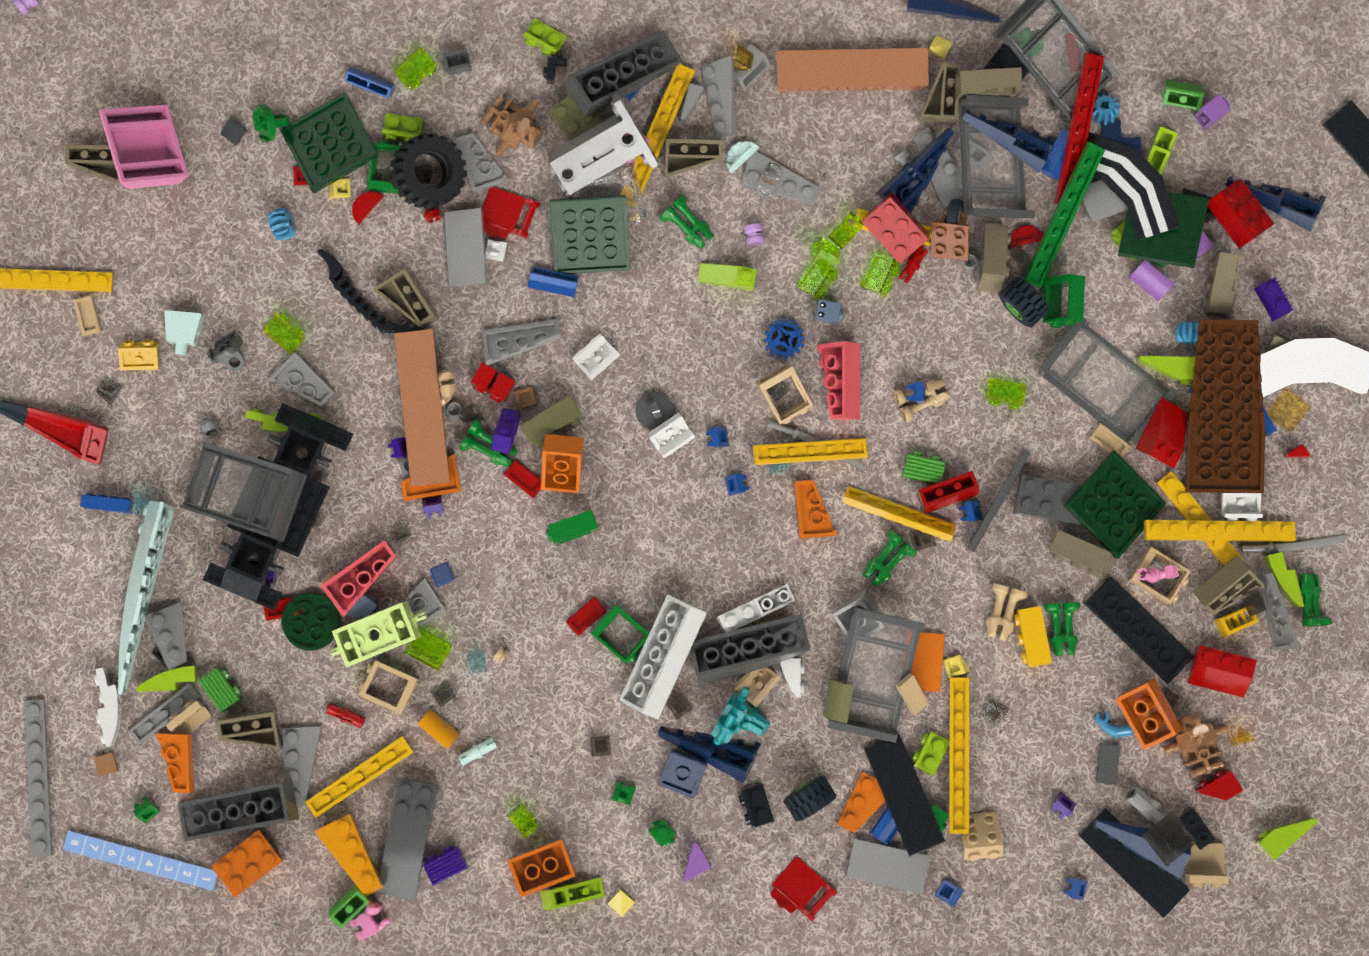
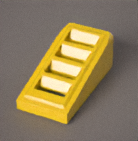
[1214,604,1259,638]

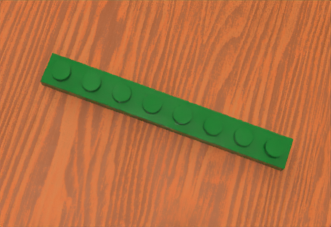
[1023,142,1105,289]

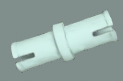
[457,737,497,766]

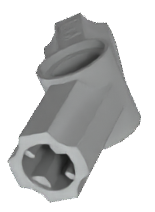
[1124,785,1178,833]

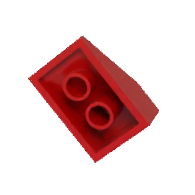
[1135,397,1188,469]

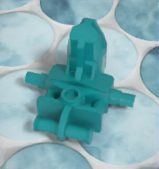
[711,686,771,745]

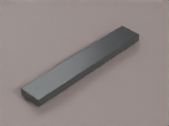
[966,449,1030,553]

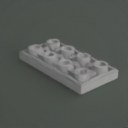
[444,208,488,288]
[846,839,930,894]

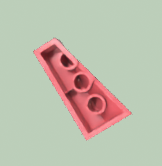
[816,341,860,421]
[321,540,397,617]

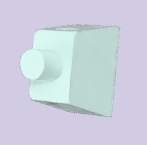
[165,310,204,356]

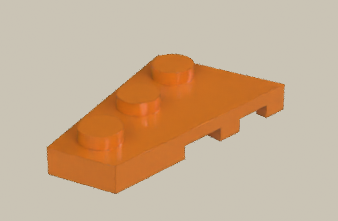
[401,454,462,502]
[793,480,838,539]
[155,733,194,793]
[837,772,885,833]

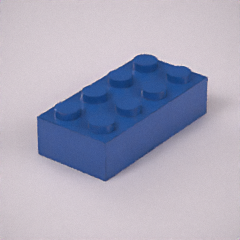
[80,493,134,514]

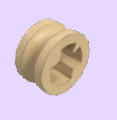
[493,646,510,665]

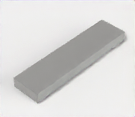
[128,682,202,746]

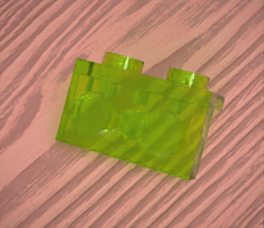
[392,46,438,90]
[404,627,452,671]

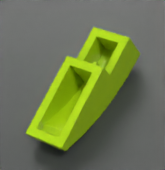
[1146,125,1178,174]
[1264,552,1304,608]
[136,666,198,692]

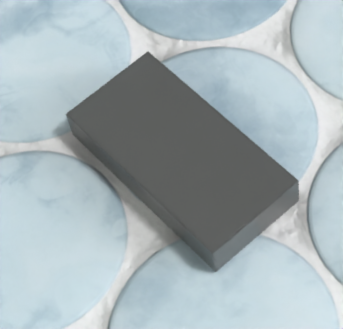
[1096,744,1120,785]

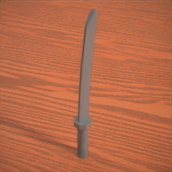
[767,420,866,471]
[1241,535,1347,555]

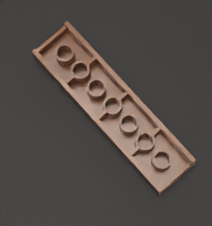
[776,48,929,92]
[394,329,451,487]

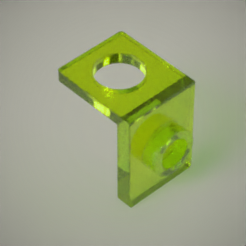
[828,211,864,249]

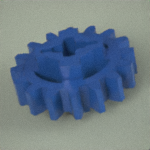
[764,318,805,361]

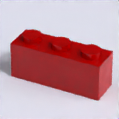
[918,471,979,514]

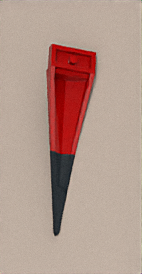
[0,400,109,465]

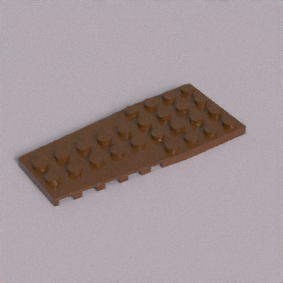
[1185,320,1265,493]

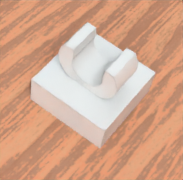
[486,239,507,262]

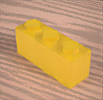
[1014,606,1052,667]

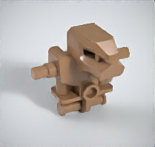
[479,95,543,157]
[1163,712,1229,779]

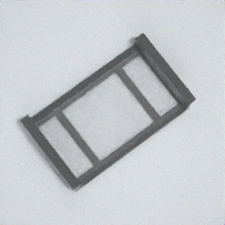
[992,0,1119,123]
[958,95,1035,219]
[1039,317,1178,445]
[180,441,307,542]
[827,608,925,743]

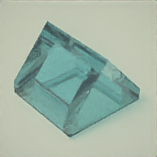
[466,653,487,674]

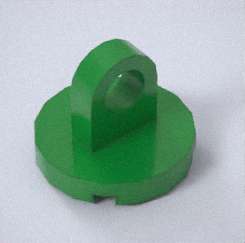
[253,104,290,143]

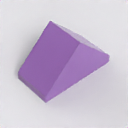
[683,841,711,881]

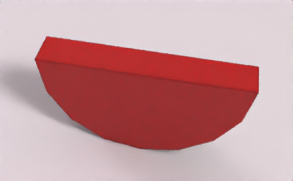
[352,192,384,225]
[1009,225,1044,248]

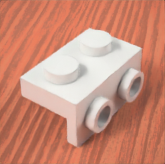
[572,333,620,381]
[647,412,695,458]
[1221,493,1263,521]

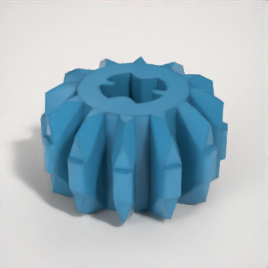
[1091,92,1120,126]
[268,207,296,241]
[1175,322,1199,345]

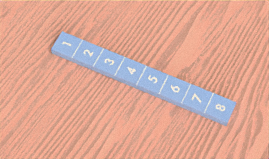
[63,830,218,891]

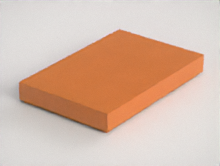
[903,631,945,692]

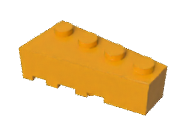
[314,814,385,896]

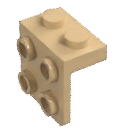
[962,811,1003,861]
[1185,842,1229,888]

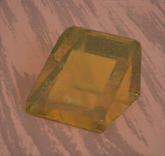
[732,44,754,71]
[1229,730,1256,746]

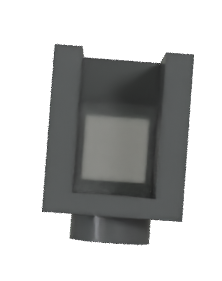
[441,48,472,75]

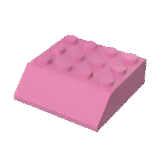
[99,105,189,189]

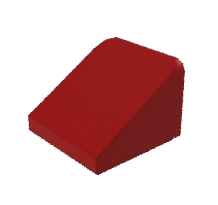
[1283,444,1311,458]

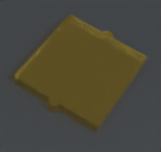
[1267,388,1311,433]

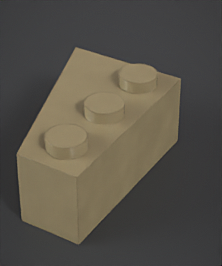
[918,62,962,125]
[65,144,126,188]
[978,223,1011,293]
[1193,555,1266,615]
[215,708,283,750]

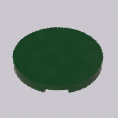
[281,593,340,651]

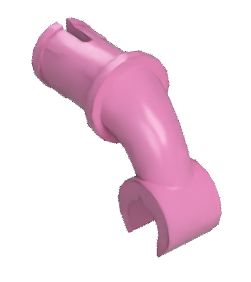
[1137,565,1179,583]

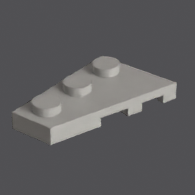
[455,133,509,193]
[269,352,336,406]
[145,602,187,670]

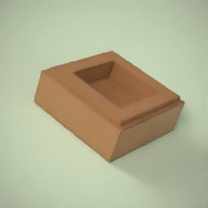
[514,386,538,410]
[94,752,118,777]

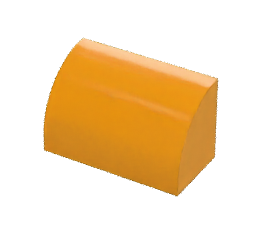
[418,709,461,749]

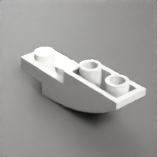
[717,584,795,633]
[780,658,804,697]
[94,668,122,747]

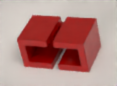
[471,362,516,403]

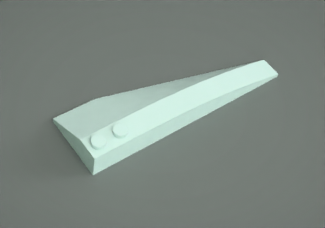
[118,501,175,695]

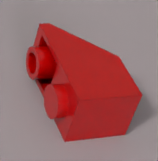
[1195,769,1243,801]

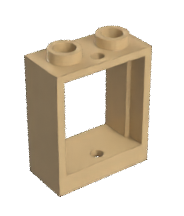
[755,363,813,424]
[1128,547,1191,605]
[358,660,419,715]

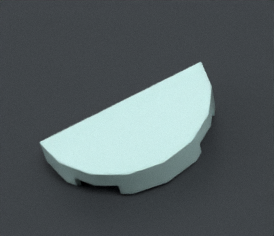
[726,141,759,173]

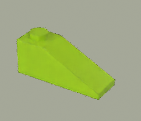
[697,263,757,291]
[1137,356,1195,385]
[1255,818,1318,860]
[540,877,605,910]

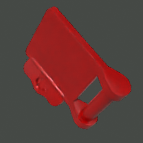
[482,187,540,239]
[770,857,838,922]

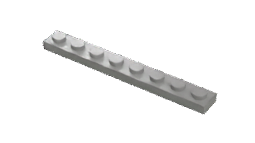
[24,700,53,857]

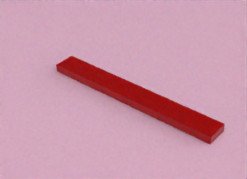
[1054,53,1104,204]

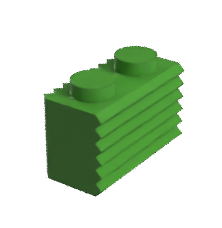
[1162,79,1204,111]
[902,451,946,484]
[199,667,242,713]
[328,884,369,928]

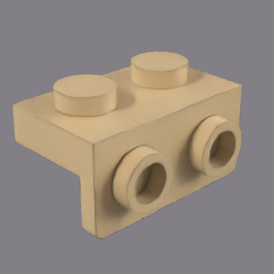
[734,667,780,707]
[166,700,212,734]

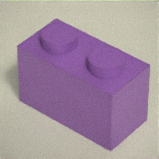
[1194,95,1231,131]

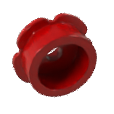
[423,207,441,223]

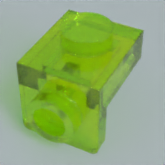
[506,803,539,838]

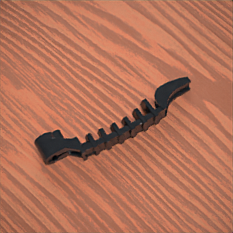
[317,249,420,335]

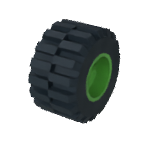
[999,277,1049,328]
[783,775,837,822]

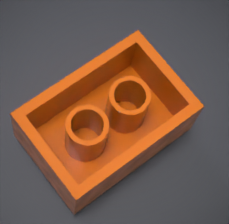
[541,434,584,493]
[1115,677,1183,750]
[211,830,283,898]
[507,838,576,897]

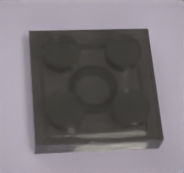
[1142,811,1197,866]

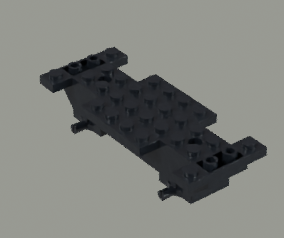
[203,403,354,611]

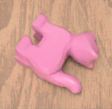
[349,900,391,941]

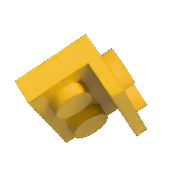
[118,339,160,371]

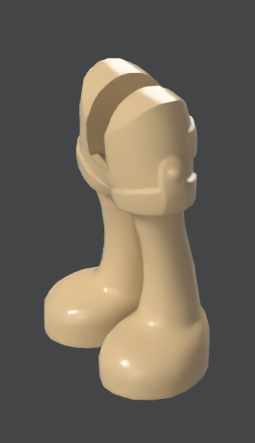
[438,370,457,407]
[893,380,951,423]
[986,583,1028,641]

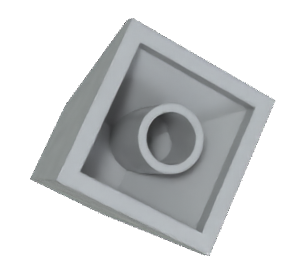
[832,588,885,643]

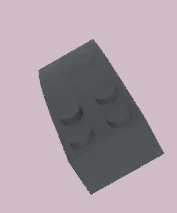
[565,30,683,116]
[1013,475,1084,527]
[690,614,811,685]
[377,778,439,900]
[178,780,299,842]

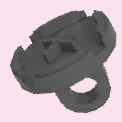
[207,333,244,371]
[635,392,674,430]

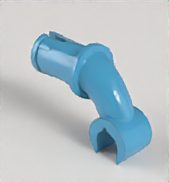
[1094,711,1134,739]

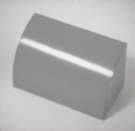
[734,44,770,91]

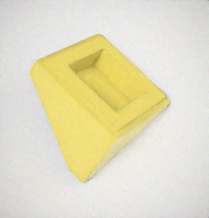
[928,35,953,59]
[329,178,351,198]
[943,654,970,678]
[608,889,635,917]

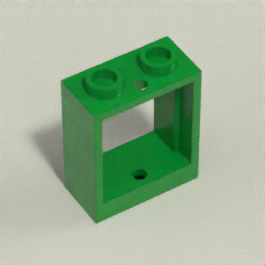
[367,140,403,194]
[1043,274,1085,328]
[546,510,599,546]
[591,605,649,664]

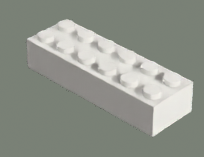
[619,594,707,719]

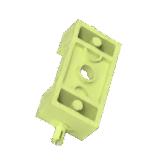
[330,601,428,667]

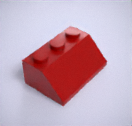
[1187,645,1257,698]

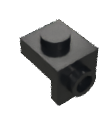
[543,55,567,84]

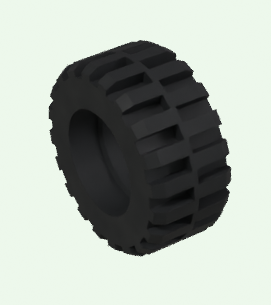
[390,133,467,209]

